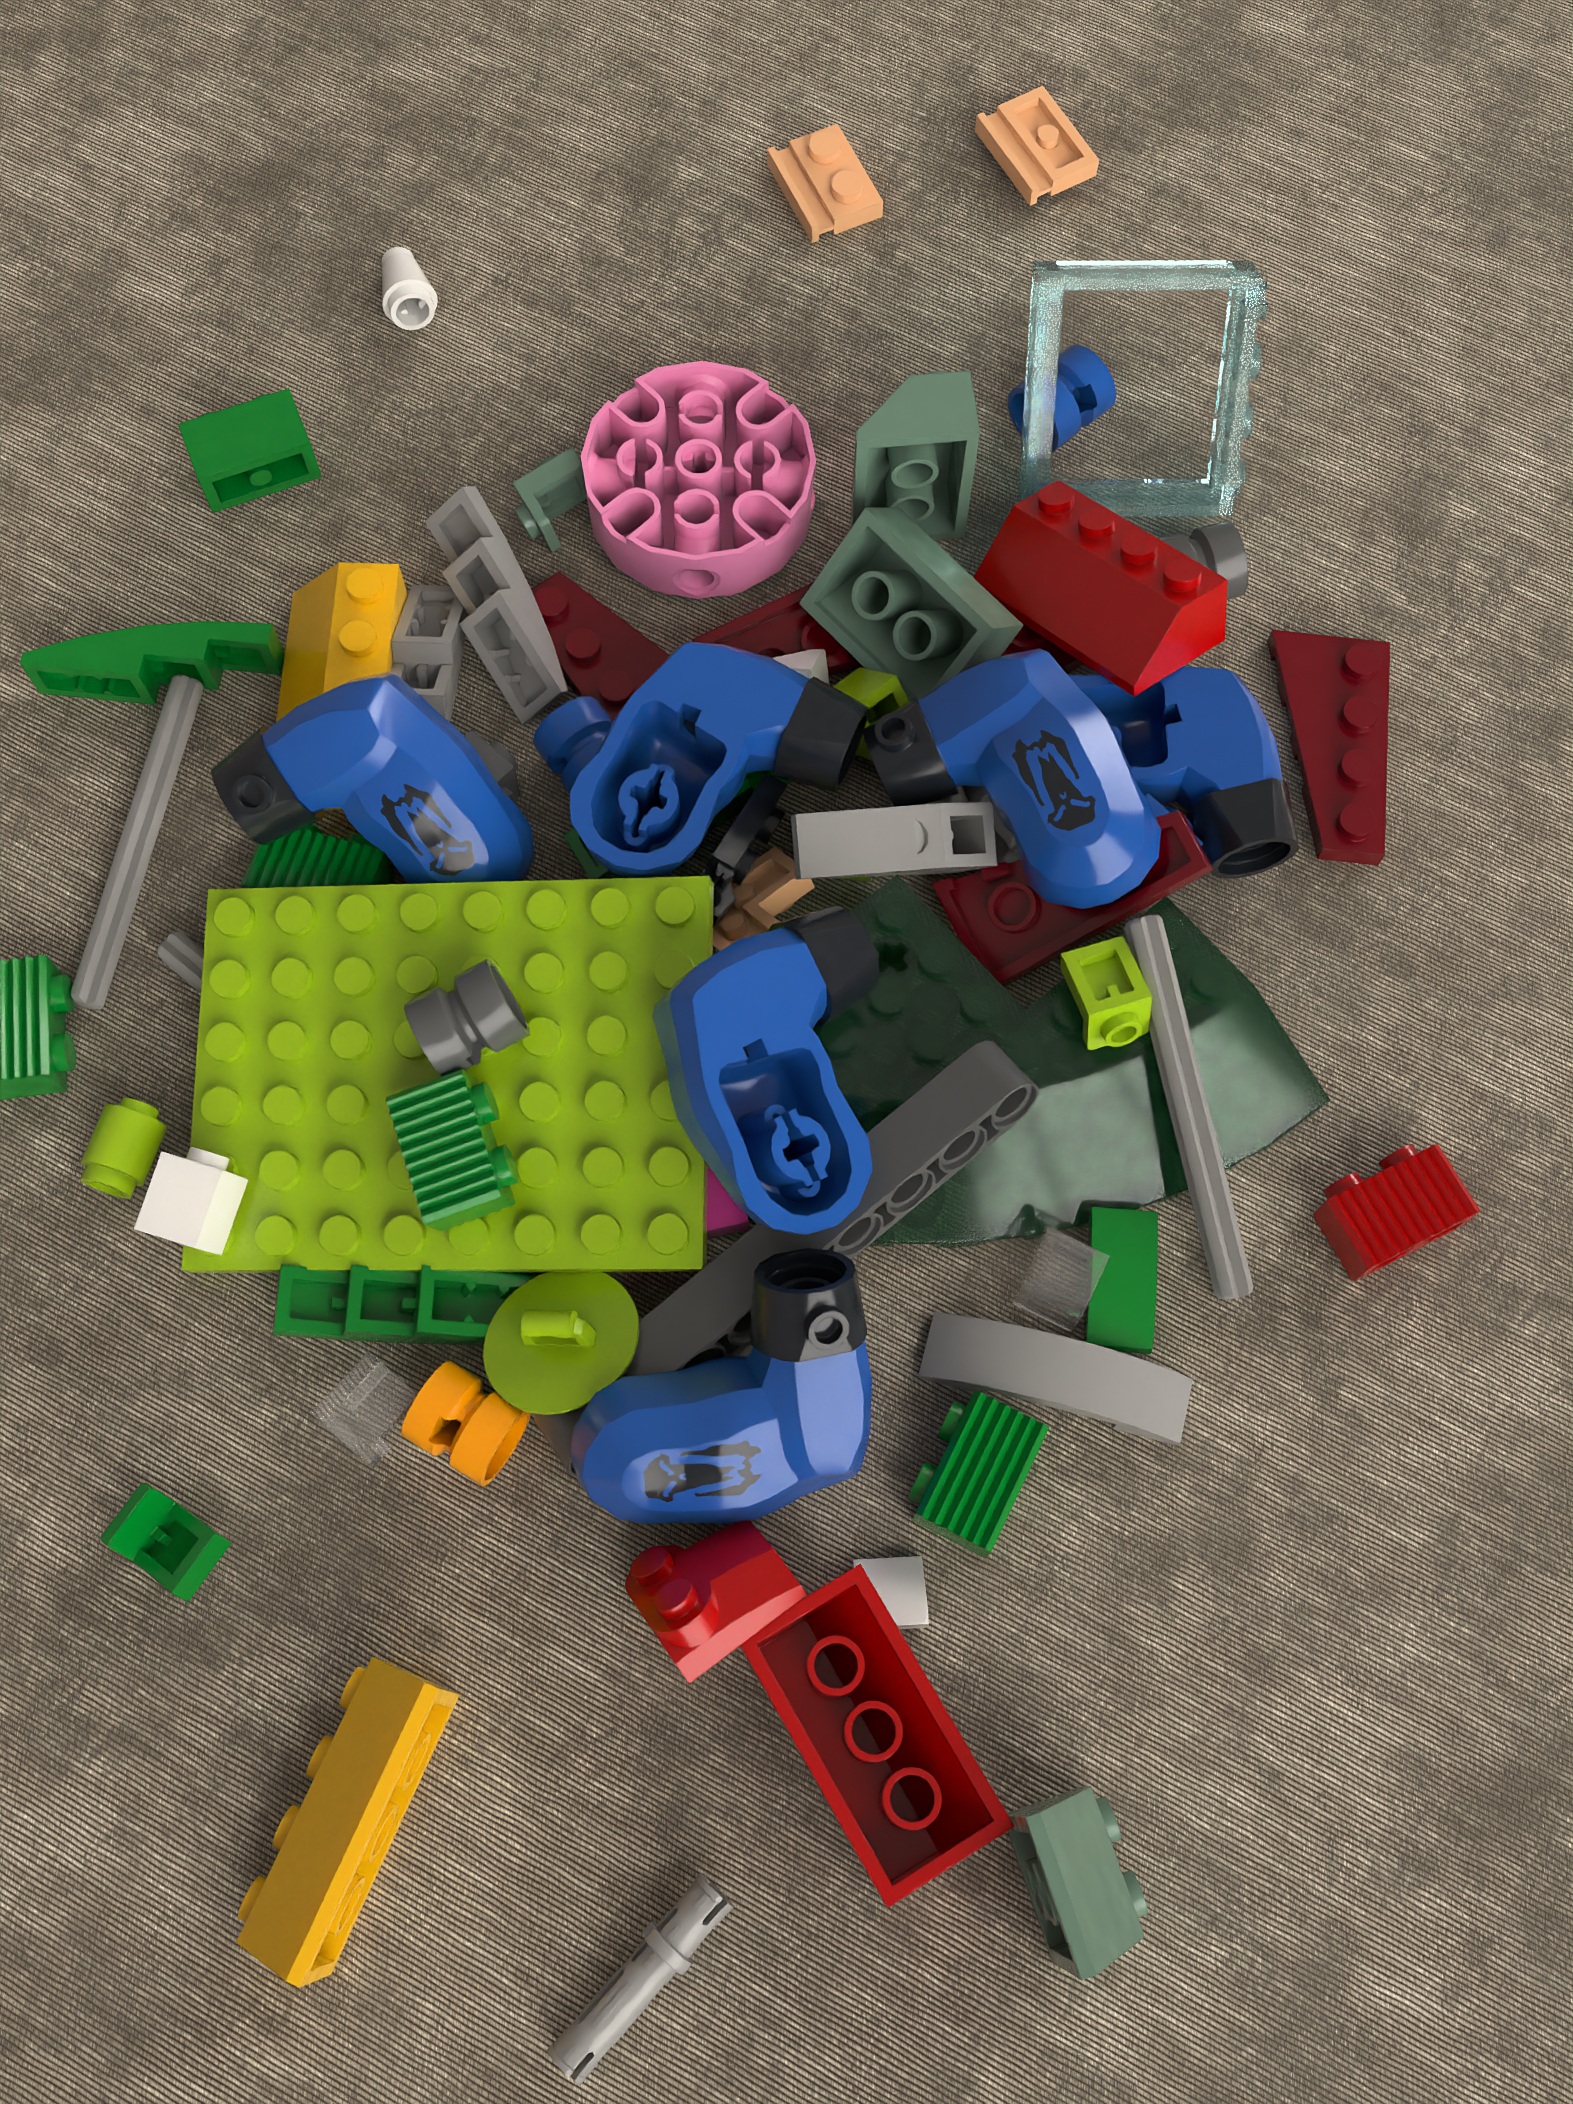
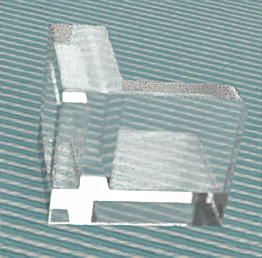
[1012,1227,1110,1332]
[311,1351,417,1468]

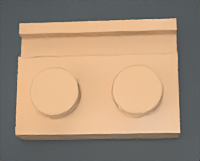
[975,86,1099,206]
[767,124,883,243]

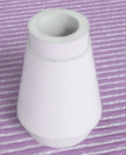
[382,247,438,330]

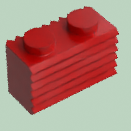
[1313,1143,1481,1282]

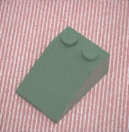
[1007,1786,1148,1981]

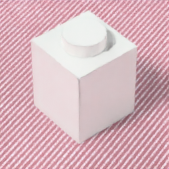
[134,1147,248,1256]

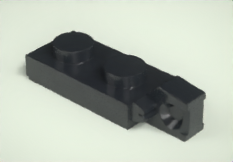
[700,774,788,928]

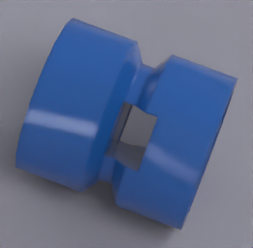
[1007,344,1116,453]
[533,696,613,795]

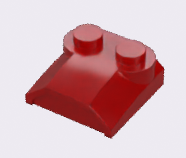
[625,1520,807,1684]

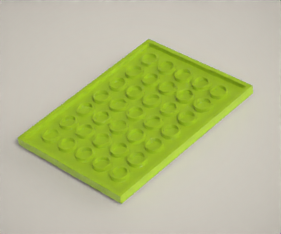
[181,876,714,1273]

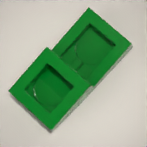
[1084,1207,1158,1354]

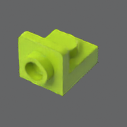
[1060,936,1152,1050]

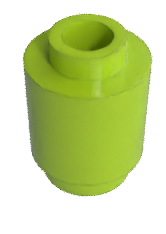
[80,1098,167,1199]

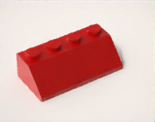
[973,480,1228,696]
[739,1564,1015,1908]

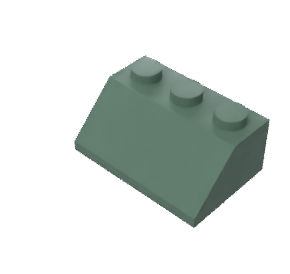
[850,370,980,541]
[799,507,1024,701]

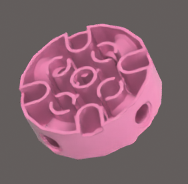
[581,361,816,599]

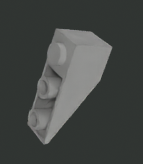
[791,802,997,880]

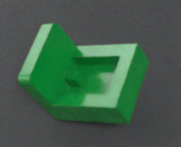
[101,1483,231,1602]

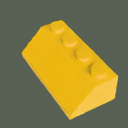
[276,562,408,810]
[236,1656,460,1988]

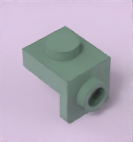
[512,447,587,552]

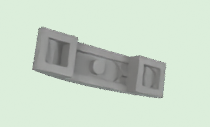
[918,1312,1193,1446]

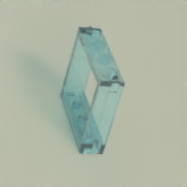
[1018,260,1268,517]

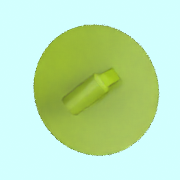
[483,1272,639,1415]

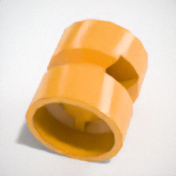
[401,1360,531,1487]

